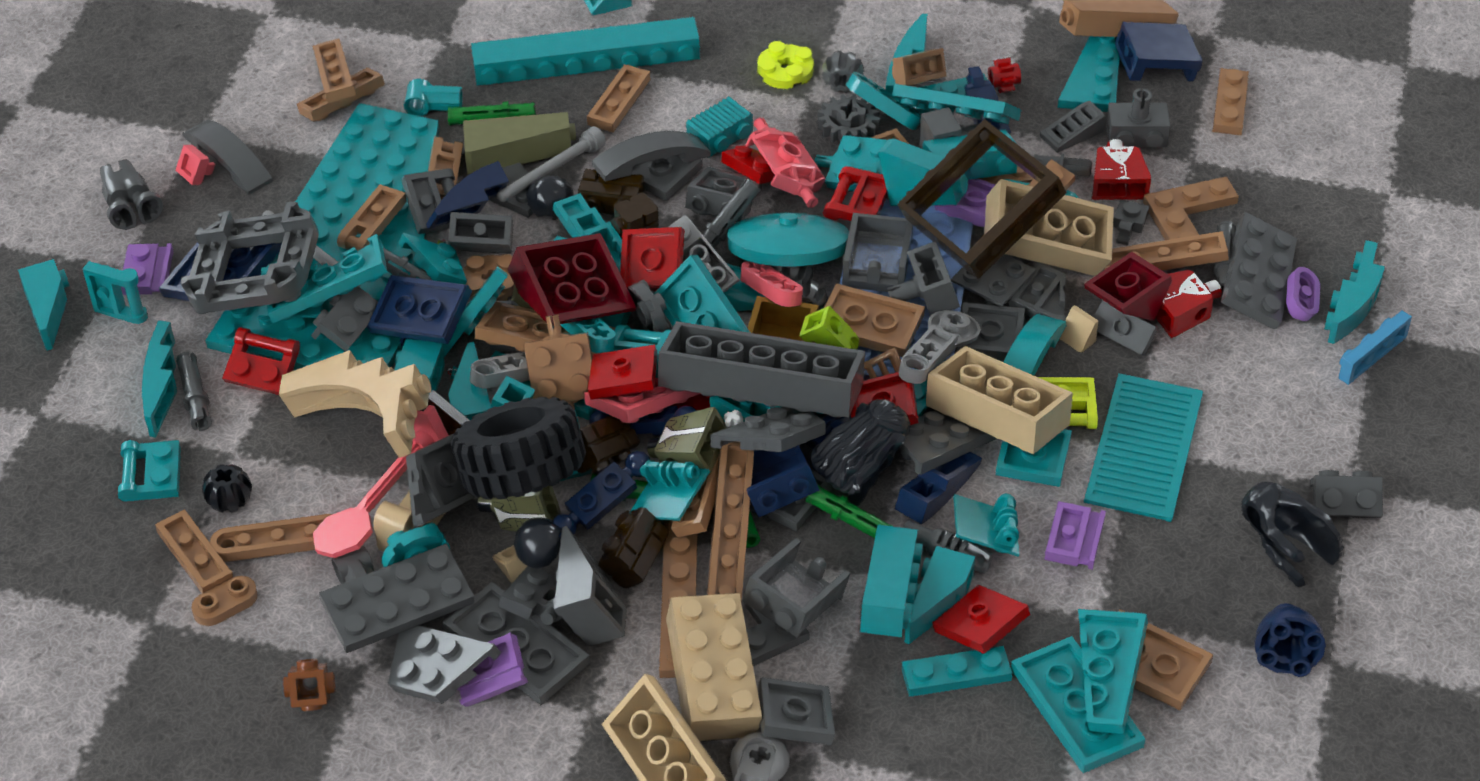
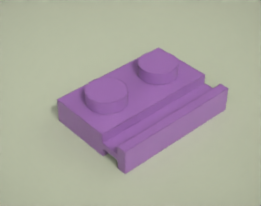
[121,243,173,295]
[1044,501,1106,570]
[458,633,528,707]

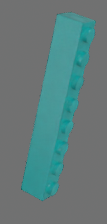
[471,17,700,86]

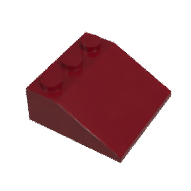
[508,233,636,325]

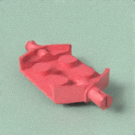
[745,117,826,208]

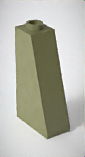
[463,112,576,176]

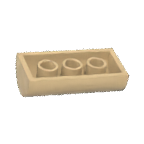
[602,674,727,781]

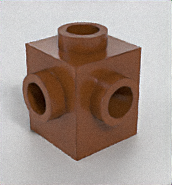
[283,659,336,711]

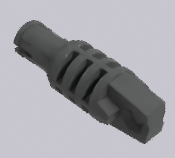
[903,520,994,573]

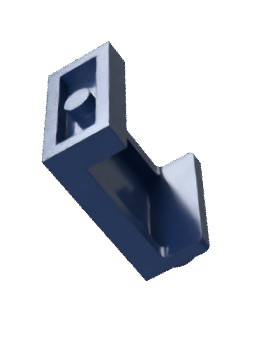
[1115,22,1202,82]
[746,445,819,517]

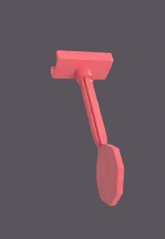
[313,405,449,558]

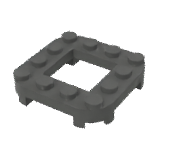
[181,202,319,314]

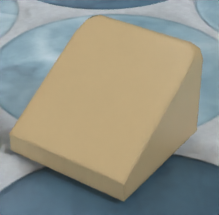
[1060,305,1098,352]
[493,545,527,583]

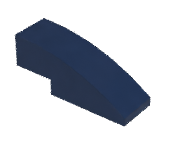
[426,161,509,229]
[895,451,982,525]

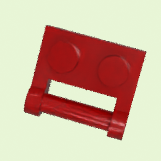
[823,166,888,221]
[222,327,300,395]

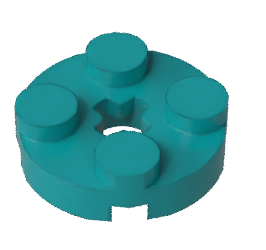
[382,523,450,567]

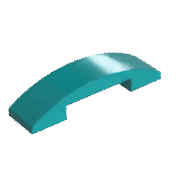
[1004,314,1067,376]

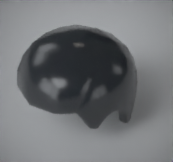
[526,175,574,220]
[514,517,562,569]

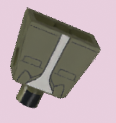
[647,407,727,475]
[478,486,561,532]

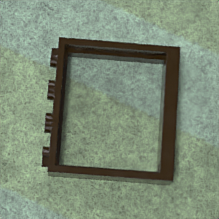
[897,119,1067,279]

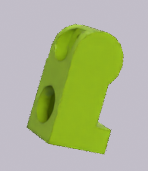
[799,306,860,350]

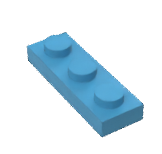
[1338,310,1412,385]

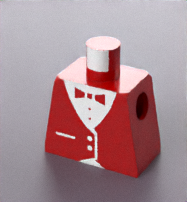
[1092,139,1151,200]
[1155,270,1222,338]

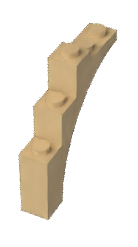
[279,350,431,458]

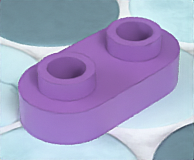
[1286,267,1320,321]

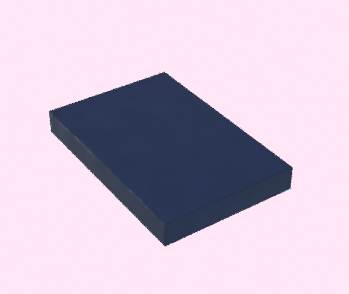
[366,275,472,344]

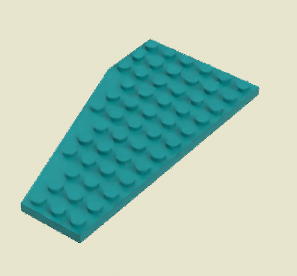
[205,103,439,370]

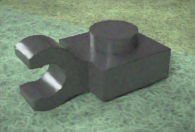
[1113,199,1150,245]

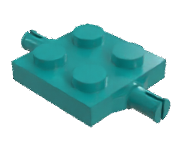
[815,135,888,191]

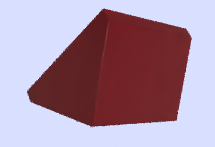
[1084,252,1172,321]

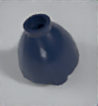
[1254,603,1326,677]

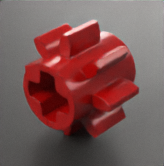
[988,57,1021,93]

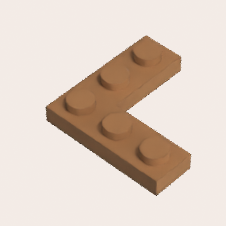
[1143,176,1239,240]

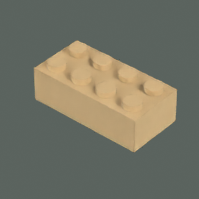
[984,179,1114,276]
[926,346,1073,454]
[666,593,762,741]

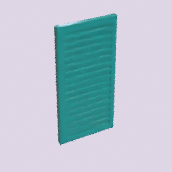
[1084,373,1203,522]

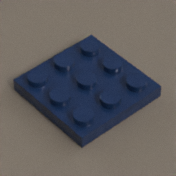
[159,242,282,301]

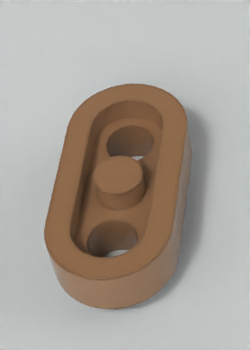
[191,576,258,626]

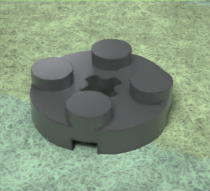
[628,280,672,332]

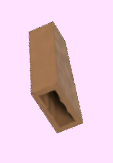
[1059,0,1179,37]

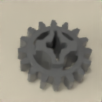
[818,94,880,143]

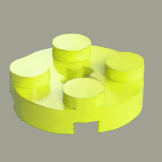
[757,41,814,89]

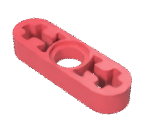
[740,261,803,307]

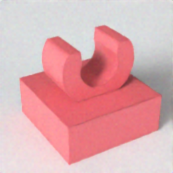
[175,145,215,185]

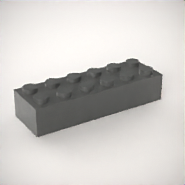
[658,321,865,417]

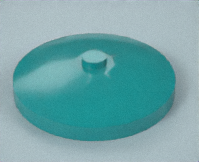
[728,212,849,267]

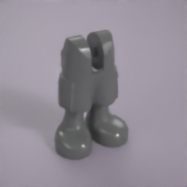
[100,159,163,230]

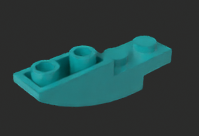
[1324,240,1385,344]

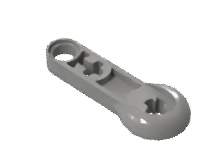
[898,310,981,384]
[470,352,530,388]
[730,732,790,781]

